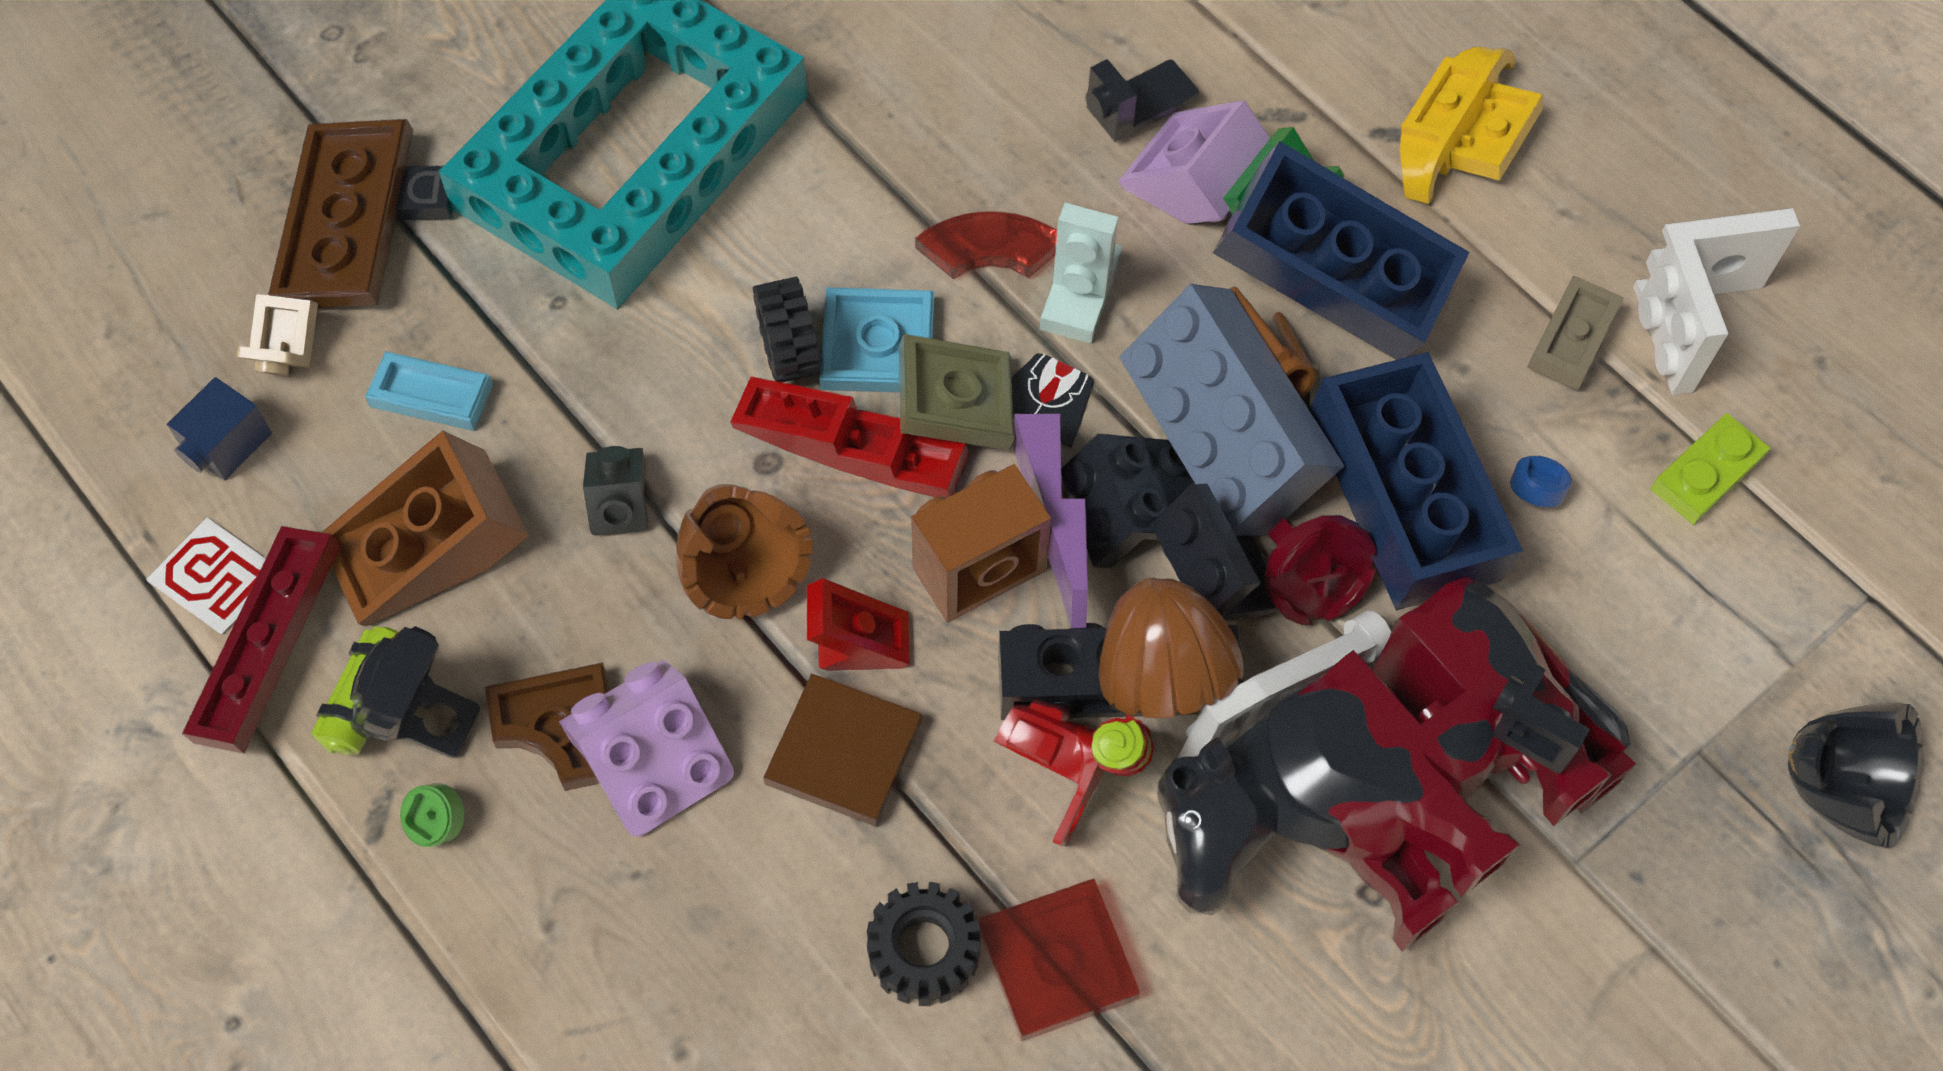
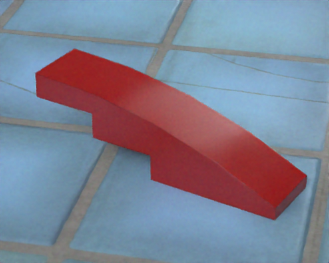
[730,376,969,498]

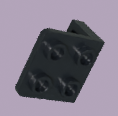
[1061,433,1195,568]
[1150,483,1279,621]

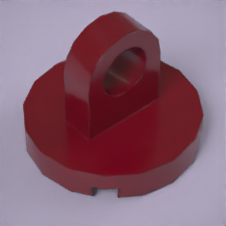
[1264,515,1377,625]

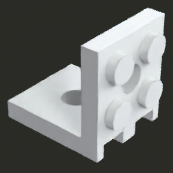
[1633,208,1800,395]

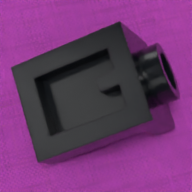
[1491,663,1590,774]

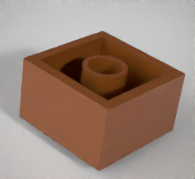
[911,463,1051,623]

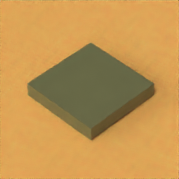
[899,334,1015,450]

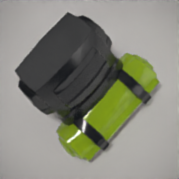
[311,626,480,759]

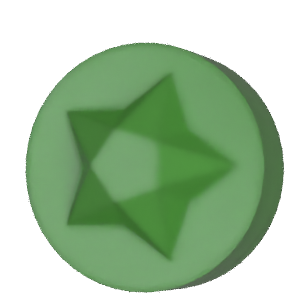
[400,783,465,847]

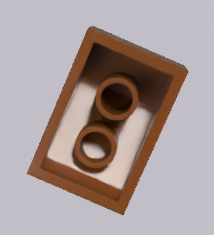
[321,430,529,627]

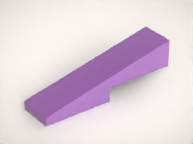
[1015,414,1088,628]

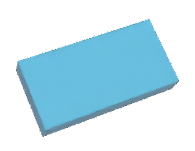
[365,351,493,431]

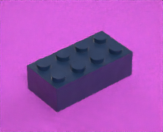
[1213,141,1470,360]
[1309,352,1523,611]

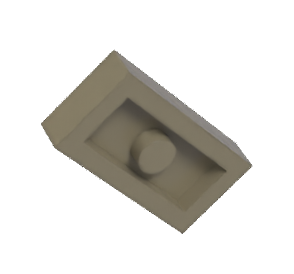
[1527,275,1624,390]

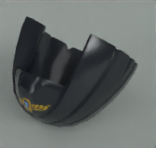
[1788,702,1923,849]

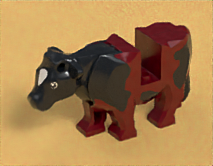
[1157,577,1636,952]

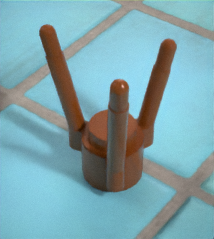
[1230,287,1318,398]

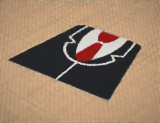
[1011,353,1093,448]

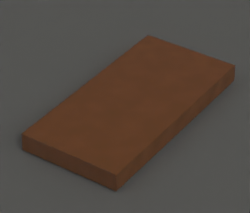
[268,119,413,308]

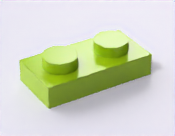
[1650,412,1771,525]

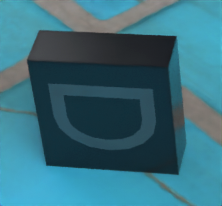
[396,166,452,220]

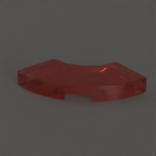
[915,211,1057,279]

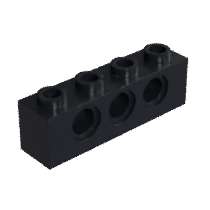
[998,623,1244,720]

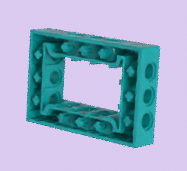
[439,0,808,310]

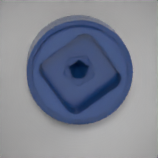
[1510,456,1572,507]

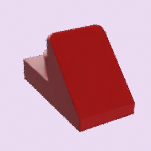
[807,578,910,671]

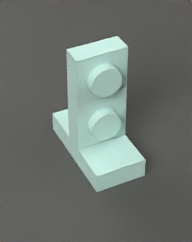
[1040,203,1123,344]

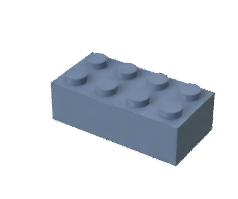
[1119,283,1344,536]

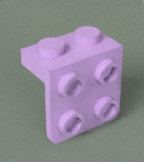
[559,659,734,836]

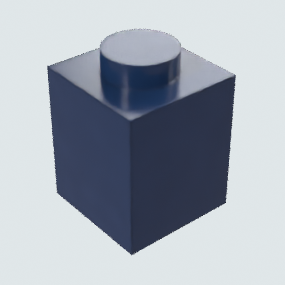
[166,377,272,481]

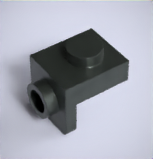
[583,446,648,535]

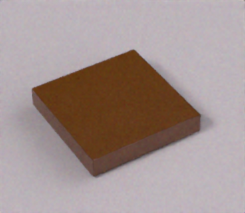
[763,673,922,827]

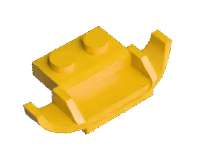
[1399,46,1543,204]

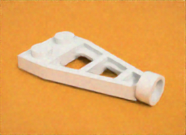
[1178,610,1392,758]

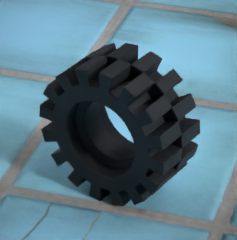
[753,276,821,383]
[867,881,981,1006]

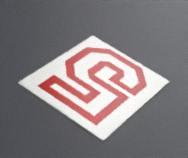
[146,518,266,635]

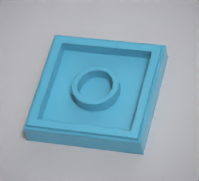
[820,287,934,392]

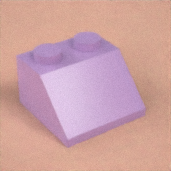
[1118,100,1270,224]

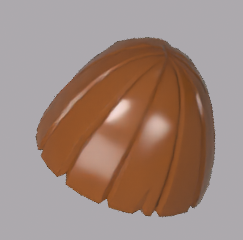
[676,484,813,619]
[1099,577,1244,719]

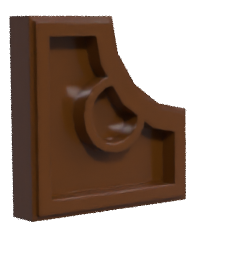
[485,662,610,791]

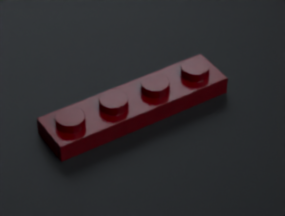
[182,526,341,754]

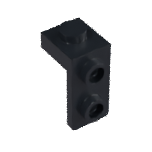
[1086,59,1199,142]

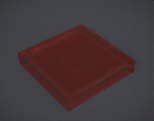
[978,878,1141,1042]

